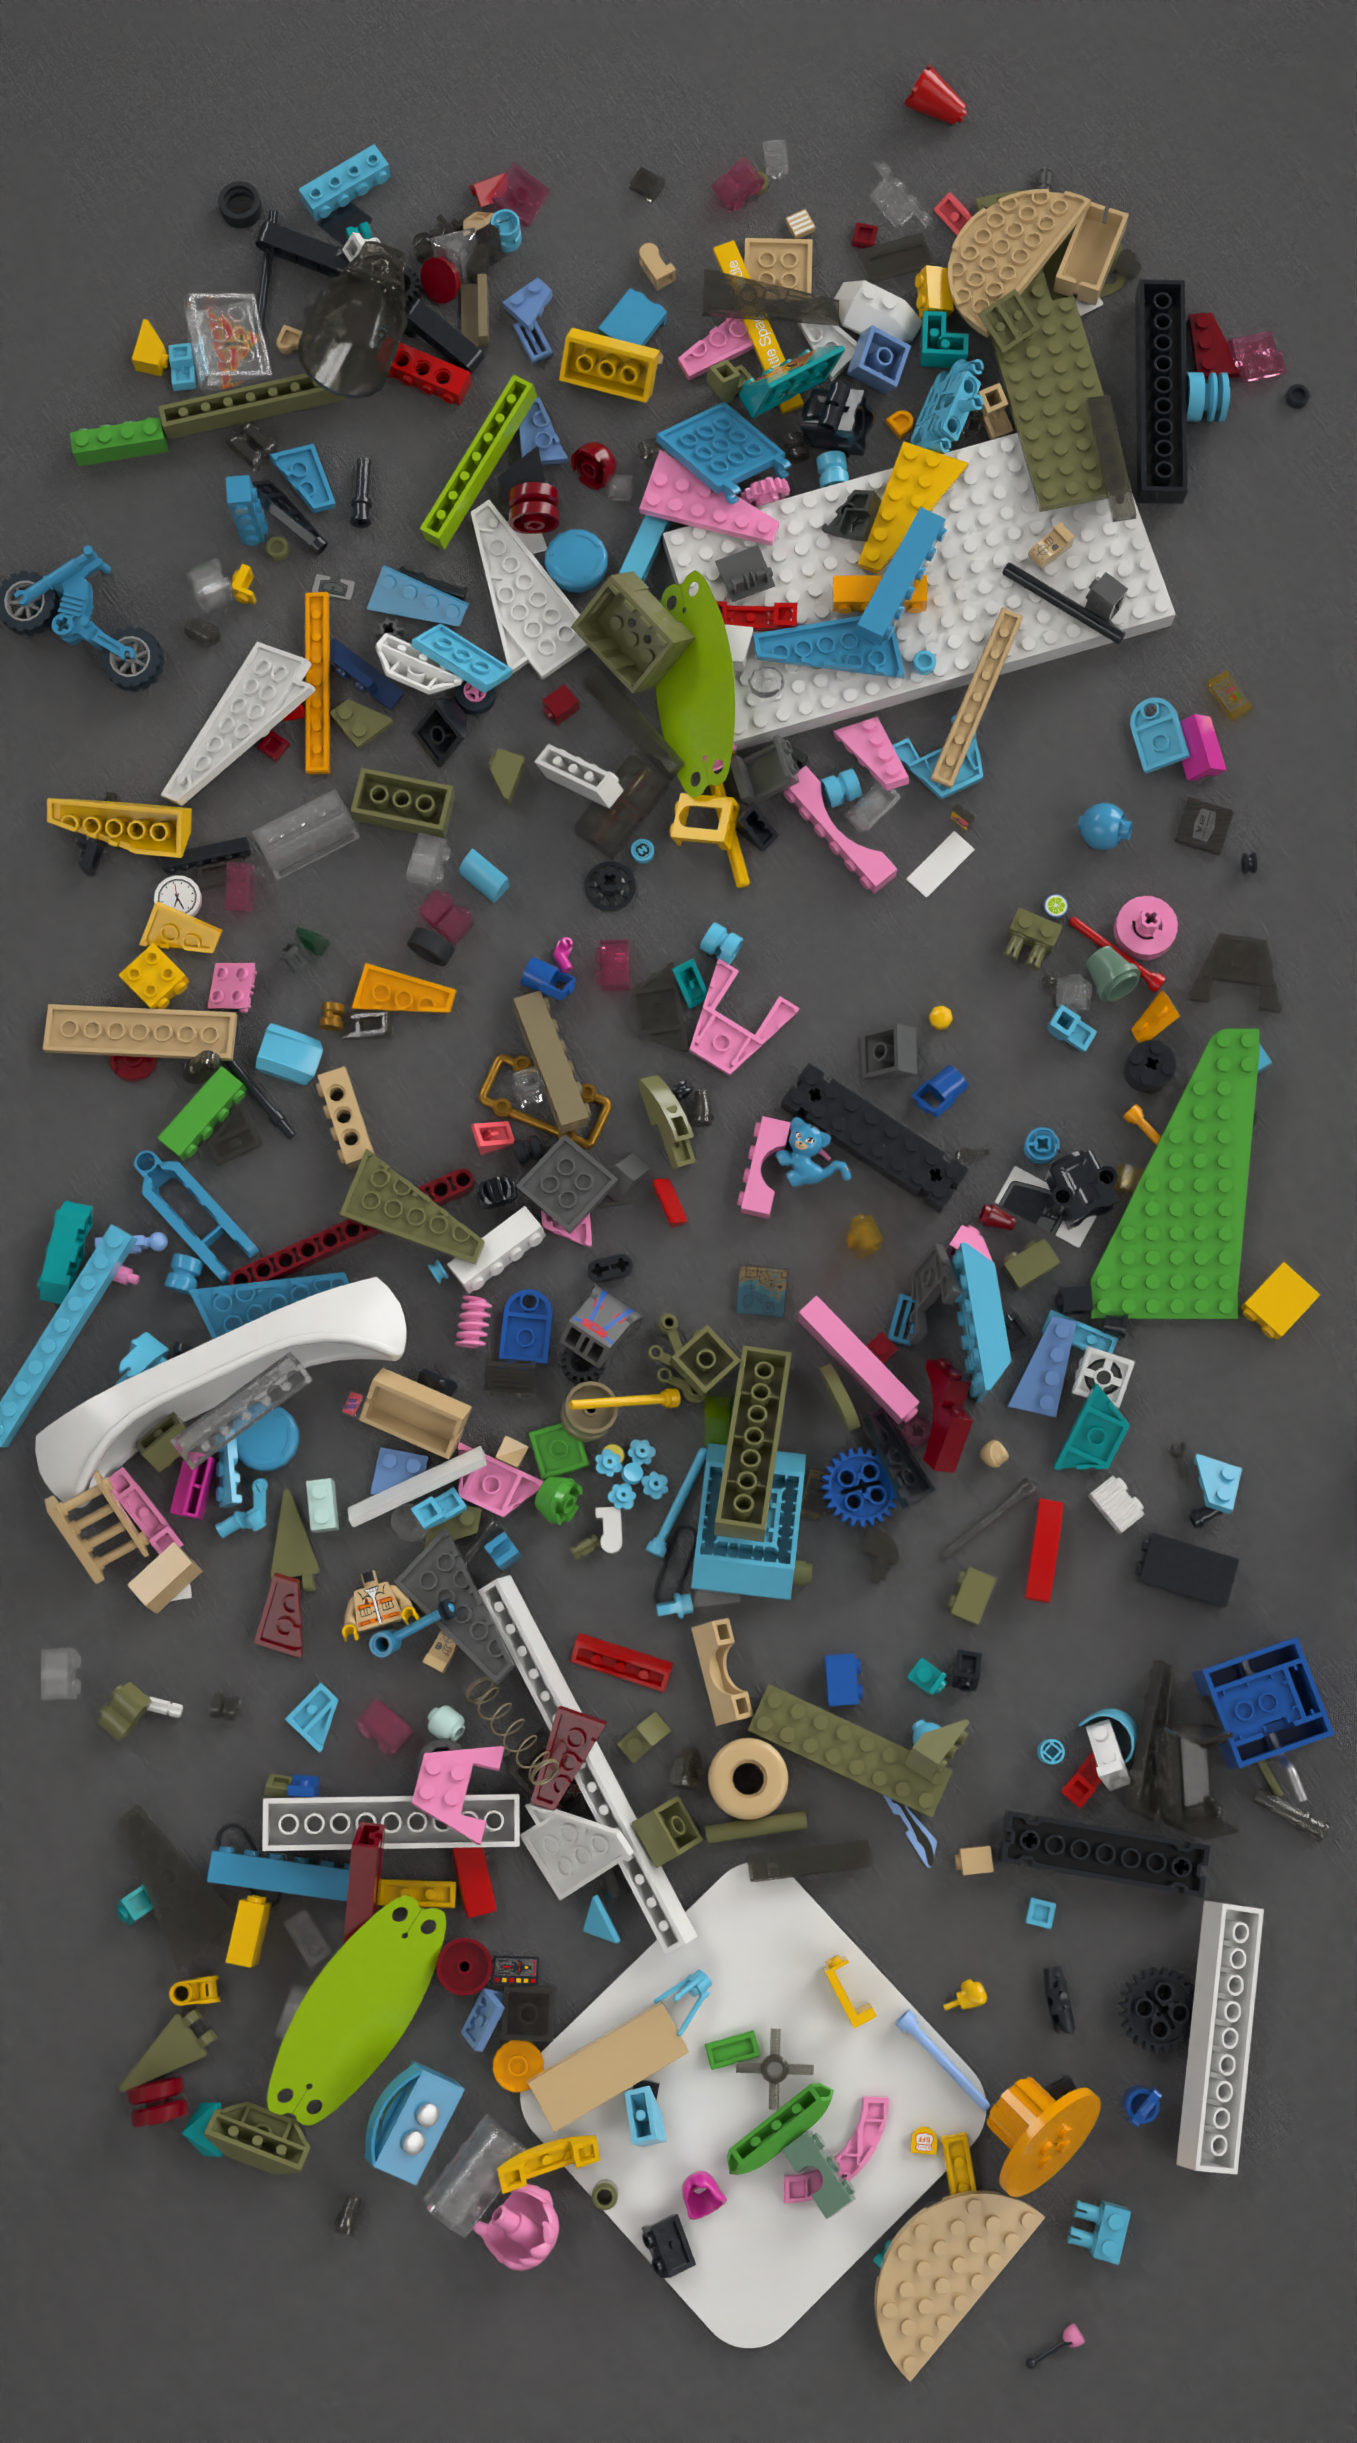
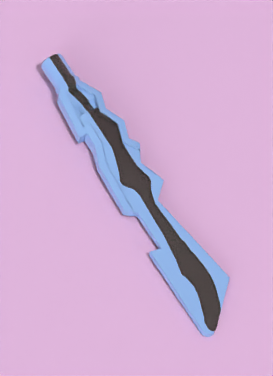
[883,1795,937,1868]

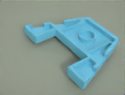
[892,715,983,800]

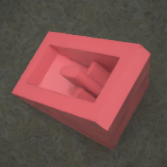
[471,1121,515,1155]

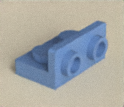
[461,1989,505,2052]

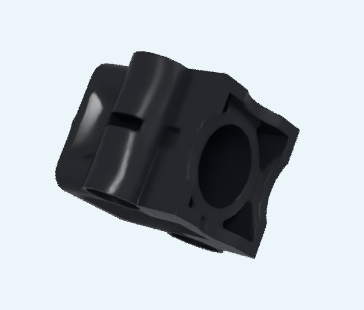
[801,382,876,459]
[1044,1150,1119,1230]

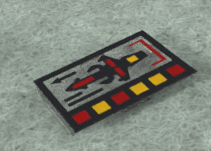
[492,1956,540,1986]

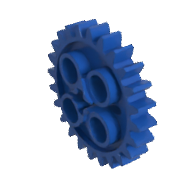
[820,1447,898,1528]

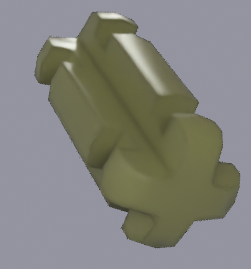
[571,1534,601,1560]

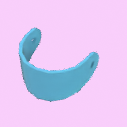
[1078,1708,1139,1764]

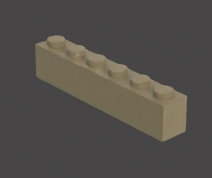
[512,991,591,1134]

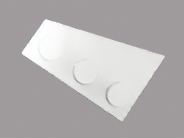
[797,305,857,382]

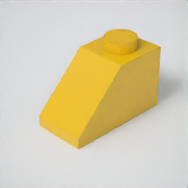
[131,319,169,376]

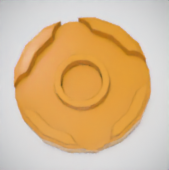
[493,2039,544,2092]

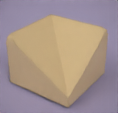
[495,1436,529,1470]

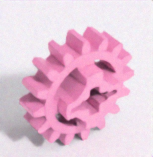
[740,477,790,507]

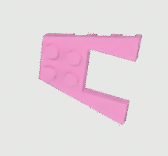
[689,959,800,1076]

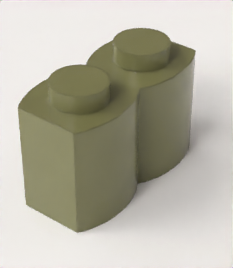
[97,1682,152,1742]

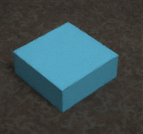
[1025,1897,1056,1929]

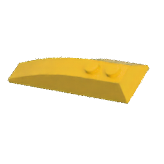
[47,798,192,858]

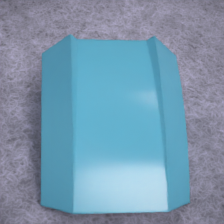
[256,1023,323,1086]

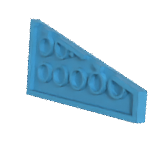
[752,615,905,679]
[190,1272,350,1339]

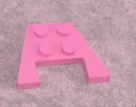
[412,1746,505,1846]

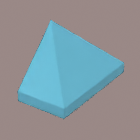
[583,1894,621,1943]

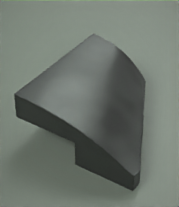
[821,490,882,542]

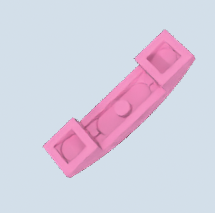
[108,1467,184,1555]

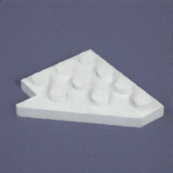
[520,1802,634,1900]

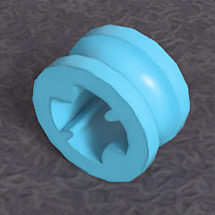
[427,1259,449,1283]

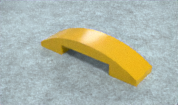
[497,2135,601,2194]

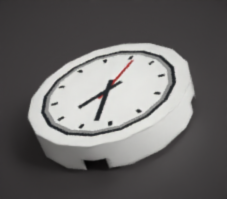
[154,875,202,917]

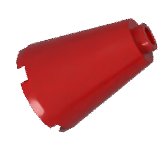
[904,64,968,125]

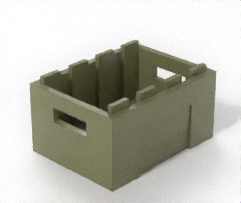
[571,571,695,694]

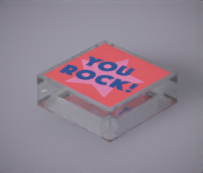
[341,1391,368,1420]

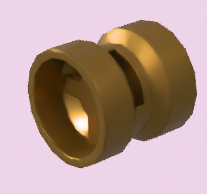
[319,1002,345,1031]

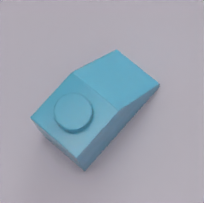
[624,2086,667,2147]

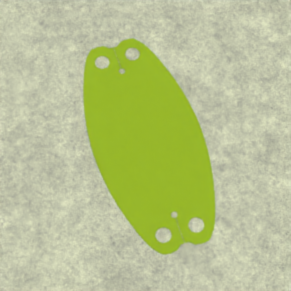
[656,570,735,798]
[267,1895,446,2126]

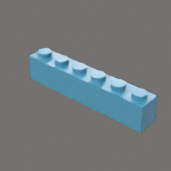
[856,507,947,646]
[207,1846,350,1901]

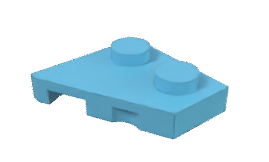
[1193,1454,1242,1514]

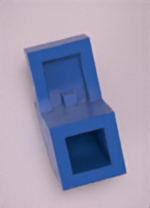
[287,1774,320,1798]

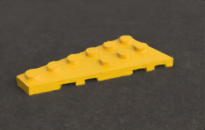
[857,441,969,574]

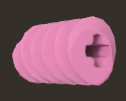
[455,1296,492,1348]

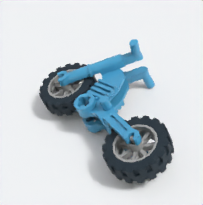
[0,545,165,692]

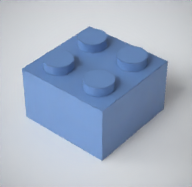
[847,325,911,394]

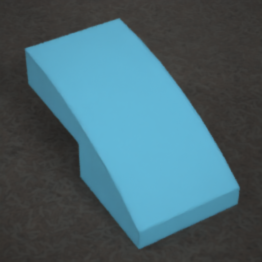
[169,343,196,391]
[411,1487,467,1530]

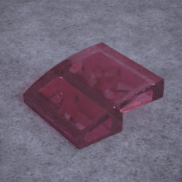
[1228,331,1287,383]

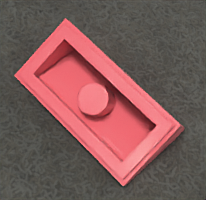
[933,192,973,236]

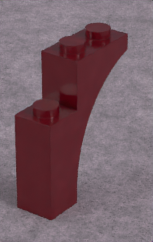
[923,1358,973,1473]

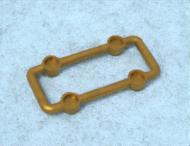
[478,1054,612,1149]

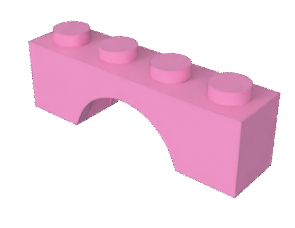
[737,1116,791,1219]

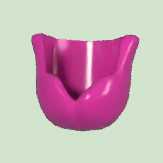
[682,2171,727,2220]

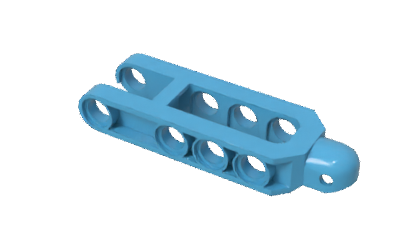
[134,1150,260,1283]

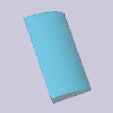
[459,848,510,903]

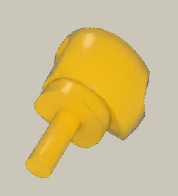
[943,1979,987,2011]

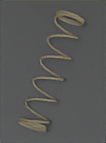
[465,1677,559,1786]

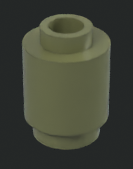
[792,1560,812,1585]
[592,2179,618,2210]

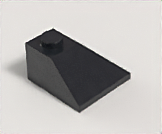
[412,698,467,768]

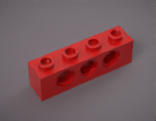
[376,337,472,406]

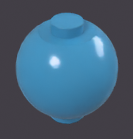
[1078,803,1133,850]

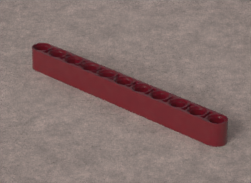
[229,1168,475,1285]

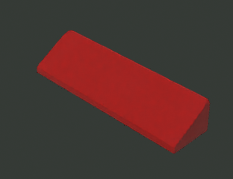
[570,1633,673,1692]
[451,1847,497,1918]

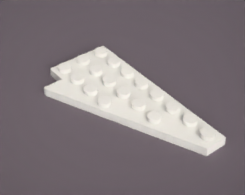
[471,500,589,680]
[161,642,316,806]

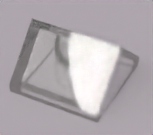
[430,228,481,284]

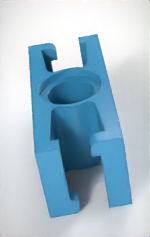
[484,1532,522,1571]

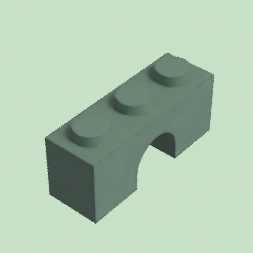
[782,2131,856,2219]

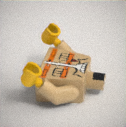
[342,1571,419,1642]

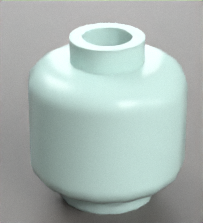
[428,1705,465,1742]

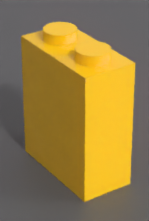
[1240,1262,1320,1340]
[225,1894,272,1968]

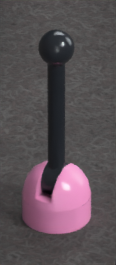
[1026,2323,1085,2369]

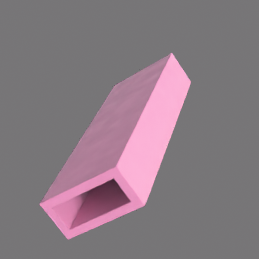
[797,1295,920,1425]

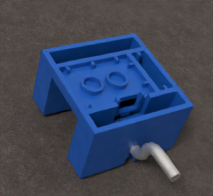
[1192,1637,1335,1803]

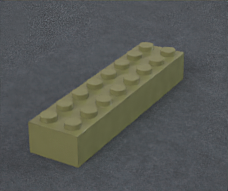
[714,1345,792,1542]
[748,1684,953,1818]

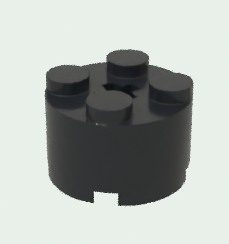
[1124,1040,1176,1094]

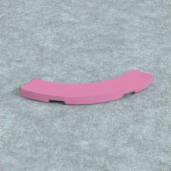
[784,2096,889,2203]

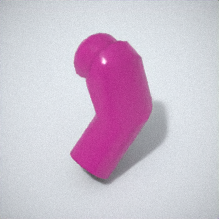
[553,937,573,973]

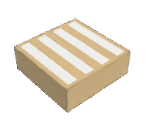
[785,209,816,239]

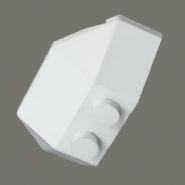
[833,280,922,343]
[375,633,464,694]

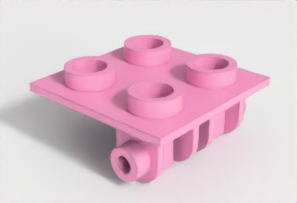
[207,963,257,1013]

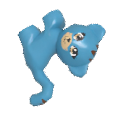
[776,1117,851,1187]

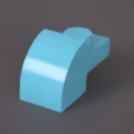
[1047,1004,1097,1053]

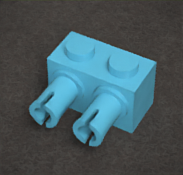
[1067,2200,1131,2265]

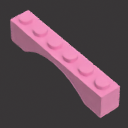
[783,766,897,894]

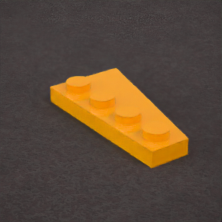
[352,963,457,1013]

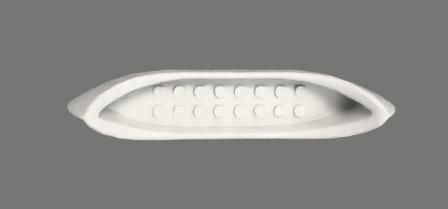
[35,1277,407,1508]

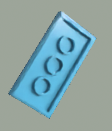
[411,623,513,693]

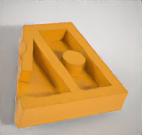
[1131,990,1180,1043]

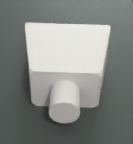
[725,625,753,671]

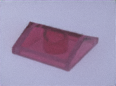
[491,162,550,227]

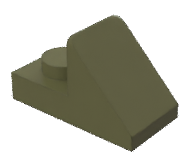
[617,1711,671,1763]

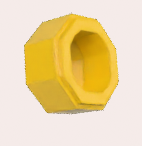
[928,1005,953,1031]

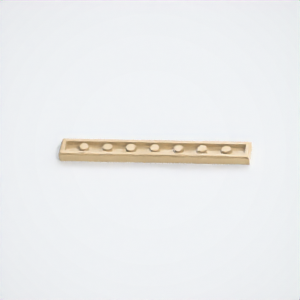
[930,607,1024,789]

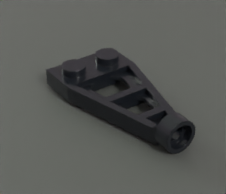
[252,480,328,556]

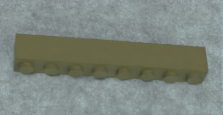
[158,366,345,440]

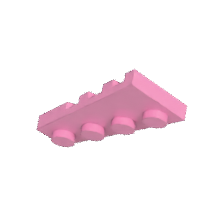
[834,717,909,791]

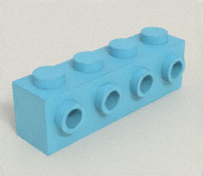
[299,144,391,221]

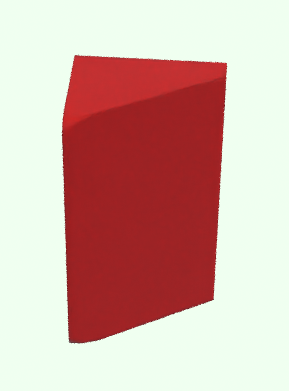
[652,1178,687,1228]

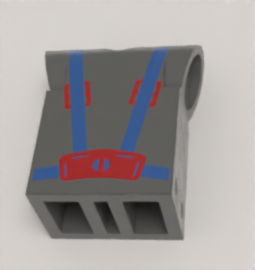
[559,1284,644,1369]

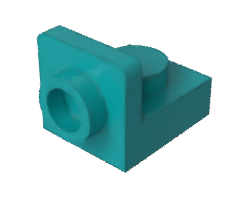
[906,1657,947,1696]
[116,1883,160,1926]

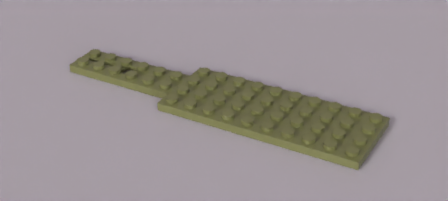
[975,190,1132,512]

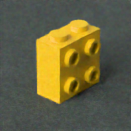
[119,943,190,1009]

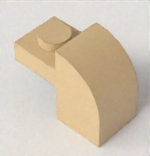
[976,383,1013,440]

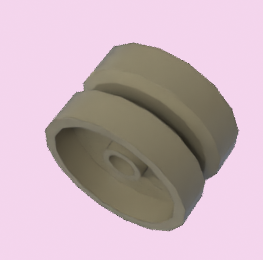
[560,1381,619,1442]

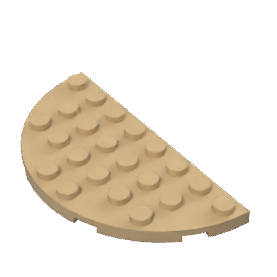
[948,189,1091,337]
[874,2190,1045,2382]

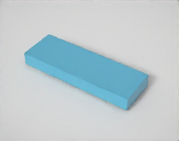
[1041,1310,1119,1354]

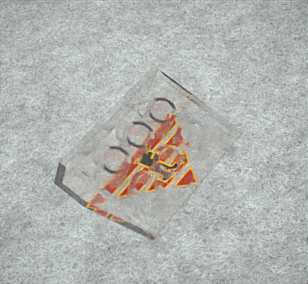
[183,294,272,390]

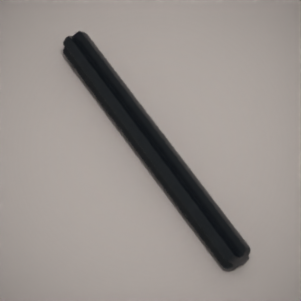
[1002,562,1126,644]

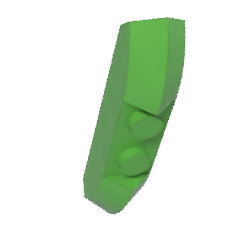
[727,2083,834,2175]

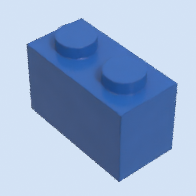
[824,1653,863,1707]

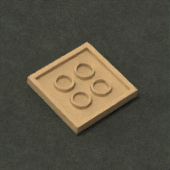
[744,238,812,306]

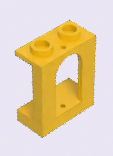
[670,793,740,851]
[822,1955,877,2029]

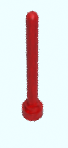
[1069,917,1167,993]

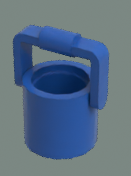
[521,957,577,1000]
[912,1065,969,1117]
[1122,2085,1162,2128]

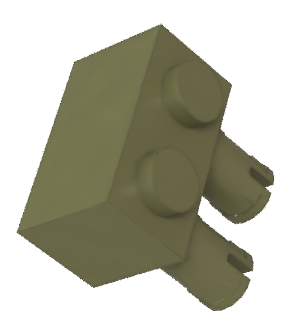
[1003,908,1062,970]

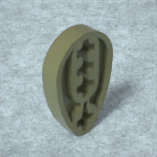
[819,1363,860,1432]

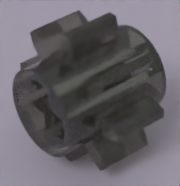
[961,410,984,438]

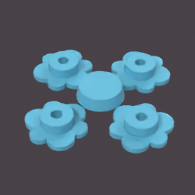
[595,1440,668,1510]

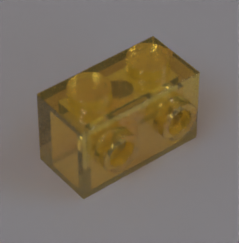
[845,1214,884,1259]

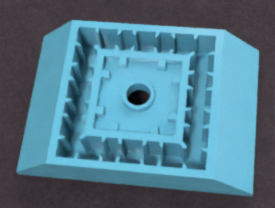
[951,1242,1011,1404]
[691,1443,806,1600]

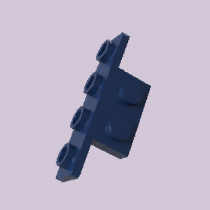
[330,638,404,710]

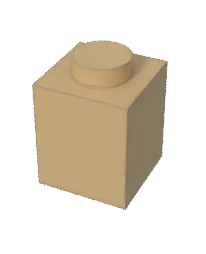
[954,1845,994,1875]

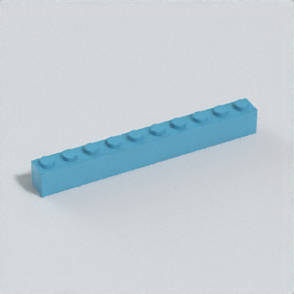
[0,1224,138,1447]

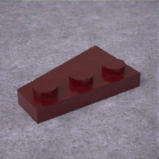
[1188,312,1243,380]

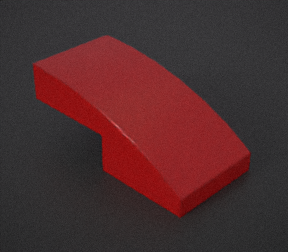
[1061,1751,1102,1808]

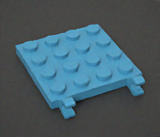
[656,402,791,505]

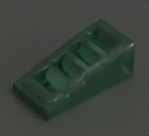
[295,927,330,957]

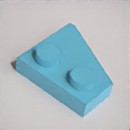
[285,1682,339,1753]

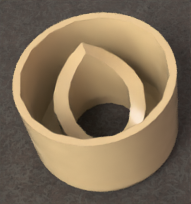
[708,1738,788,1820]

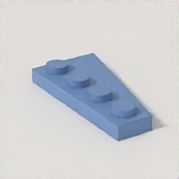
[1007,1316,1077,1417]

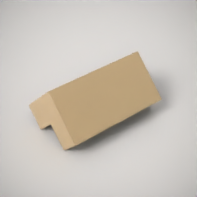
[128,1542,203,1614]

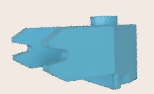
[116,1332,169,1385]

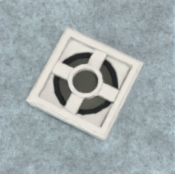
[1072,1346,1135,1408]

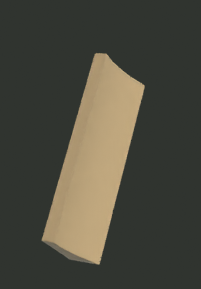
[527,2001,689,2132]

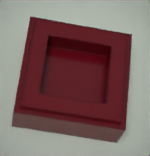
[851,222,878,250]
[257,730,290,763]

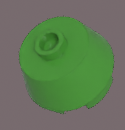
[535,1477,583,1525]

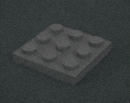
[516,1134,619,1234]

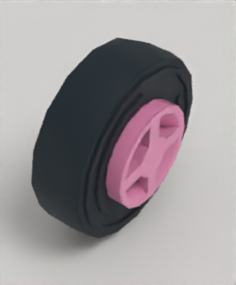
[455,680,497,715]

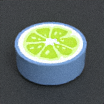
[1043,894,1068,919]

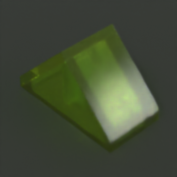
[705,1397,730,1446]

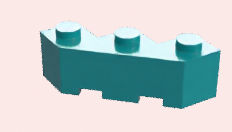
[37,1201,93,1304]

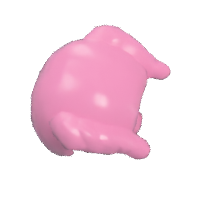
[473,2183,559,2271]

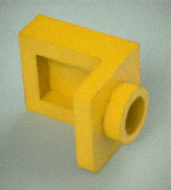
[231,564,257,605]

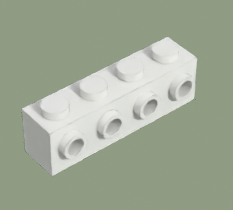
[535,744,624,809]
[447,1206,546,1294]

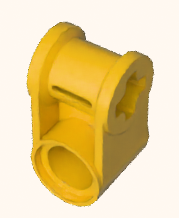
[169,1975,221,2006]

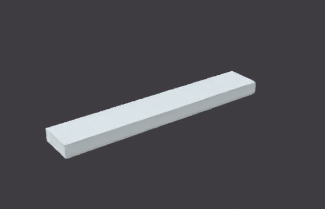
[348,1446,487,1527]

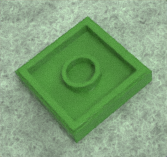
[529,1423,589,1480]

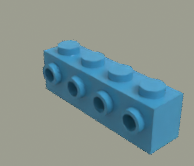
[226,475,268,546]

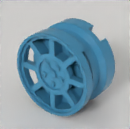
[1024,1127,1060,1164]

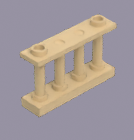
[45,1471,149,1584]

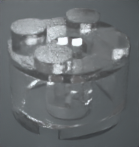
[185,558,234,614]

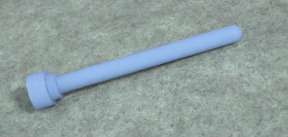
[895,2009,990,2111]

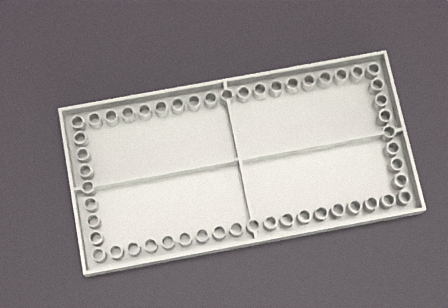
[663,433,1176,751]

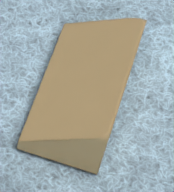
[463,212,494,238]

